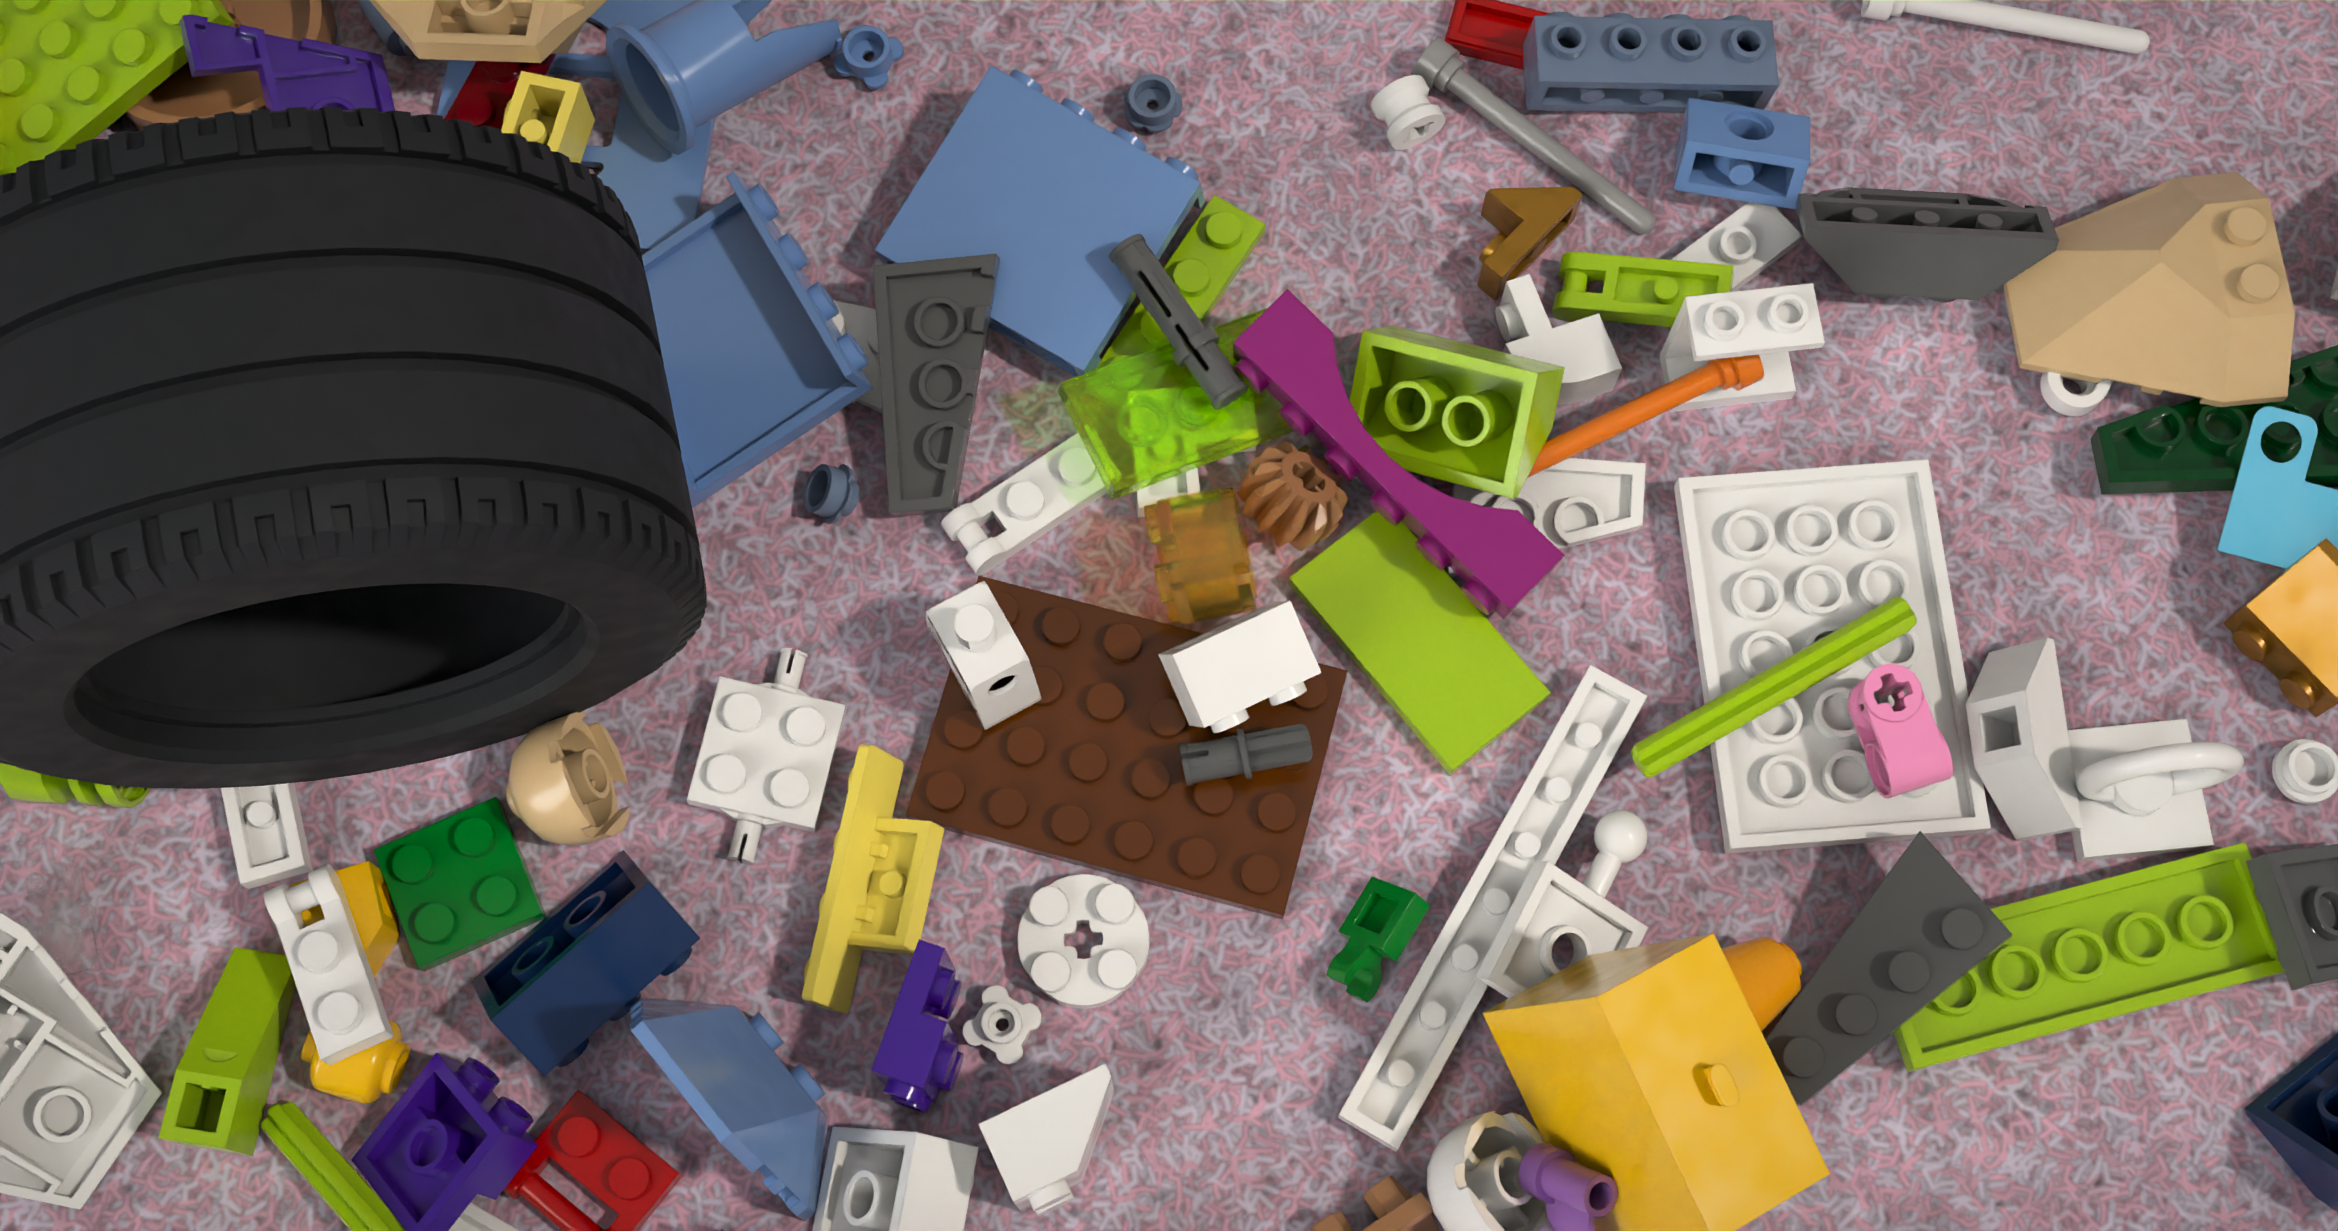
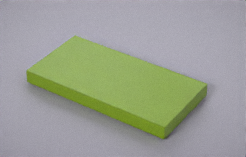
[1288,510,1551,776]

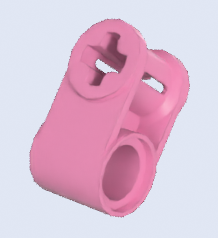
[1847,663,1953,799]

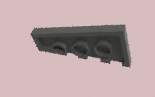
[873,253,1000,517]
[1765,831,2013,1106]

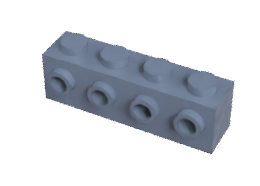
[1522,12,1779,113]

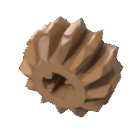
[1236,440,1349,552]

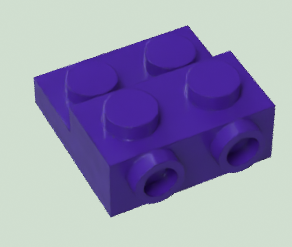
[871,939,964,1114]
[351,1053,539,1231]

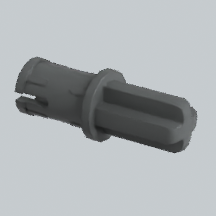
[1179,724,1313,786]

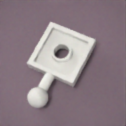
[1475,810,1649,998]

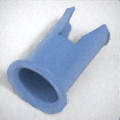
[606,0,843,155]

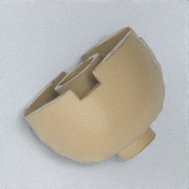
[506,711,630,847]

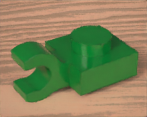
[1326,876,1430,1002]

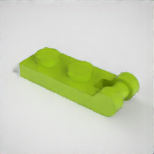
[1552,252,1734,327]

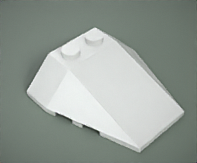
[0,912,163,1209]

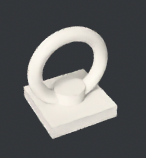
[2068,719,2244,862]

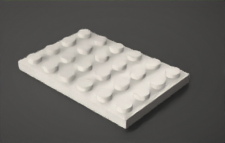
[1674,459,1991,854]

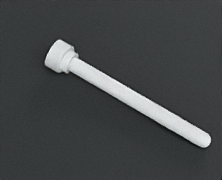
[1861,0,2150,54]

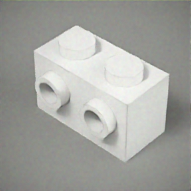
[1158,600,1322,733]

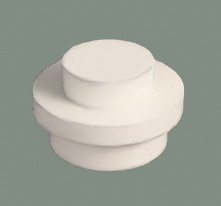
[2272,739,2338,804]

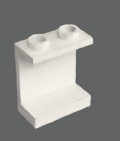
[1659,283,1825,412]

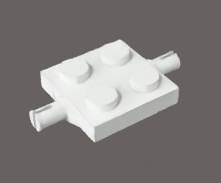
[687,648,846,865]

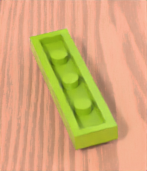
[1083,194,1266,419]

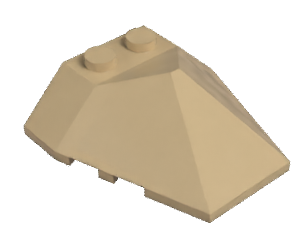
[2003,172,2295,407]

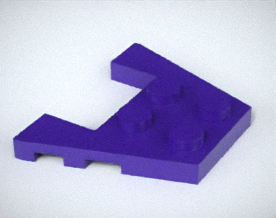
[179,15,395,112]

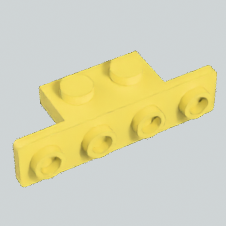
[802,744,945,1013]

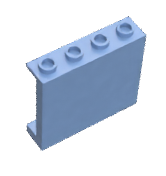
[874,65,1205,382]
[642,171,873,508]

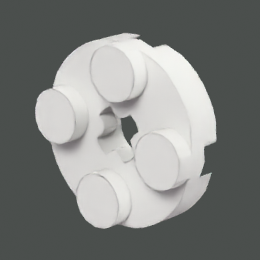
[1017,874,1150,1009]

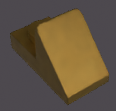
[1477,187,1583,301]

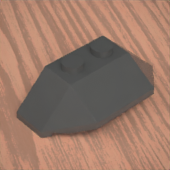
[1796,187,2059,302]

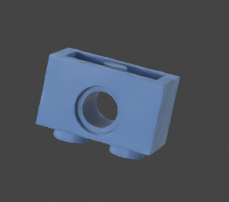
[1674,98,1810,209]

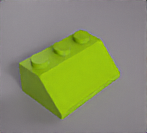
[1349,325,1565,499]

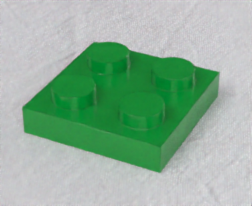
[374,797,547,972]

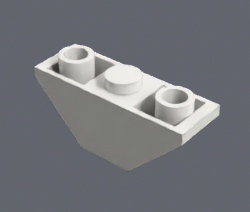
[1966,638,2082,840]

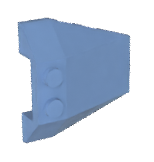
[630,998,827,1221]

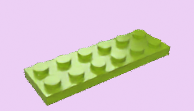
[1894,842,2285,1073]

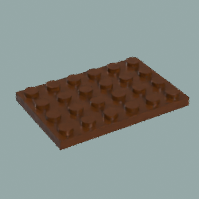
[906,576,1348,920]

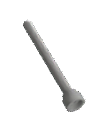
[1411,37,1656,234]

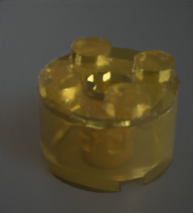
[1144,484,1258,625]

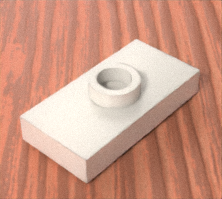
[1671,202,1802,292]

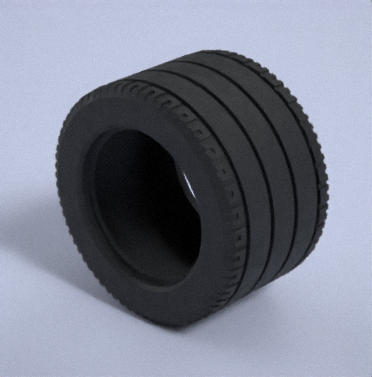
[0,107,707,789]

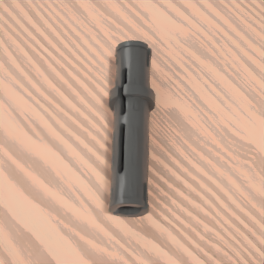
[1108,234,1249,410]

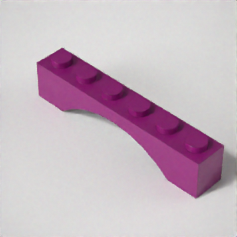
[1233,289,1565,619]

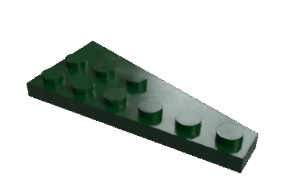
[2090,345,2338,495]

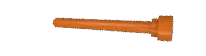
[1527,354,1764,478]

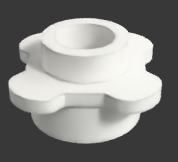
[963,985,1042,1065]

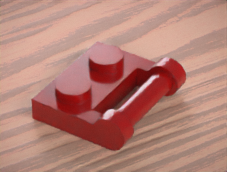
[503,1090,683,1231]

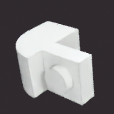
[1495,274,1622,405]

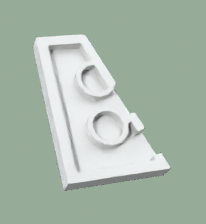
[1447,458,1646,577]

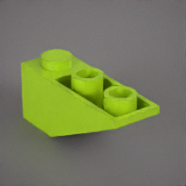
[158,947,296,1156]

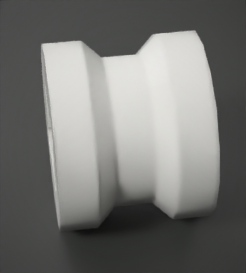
[1371,75,1446,150]

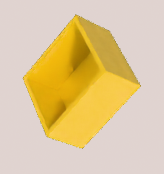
[1482,933,1830,1231]

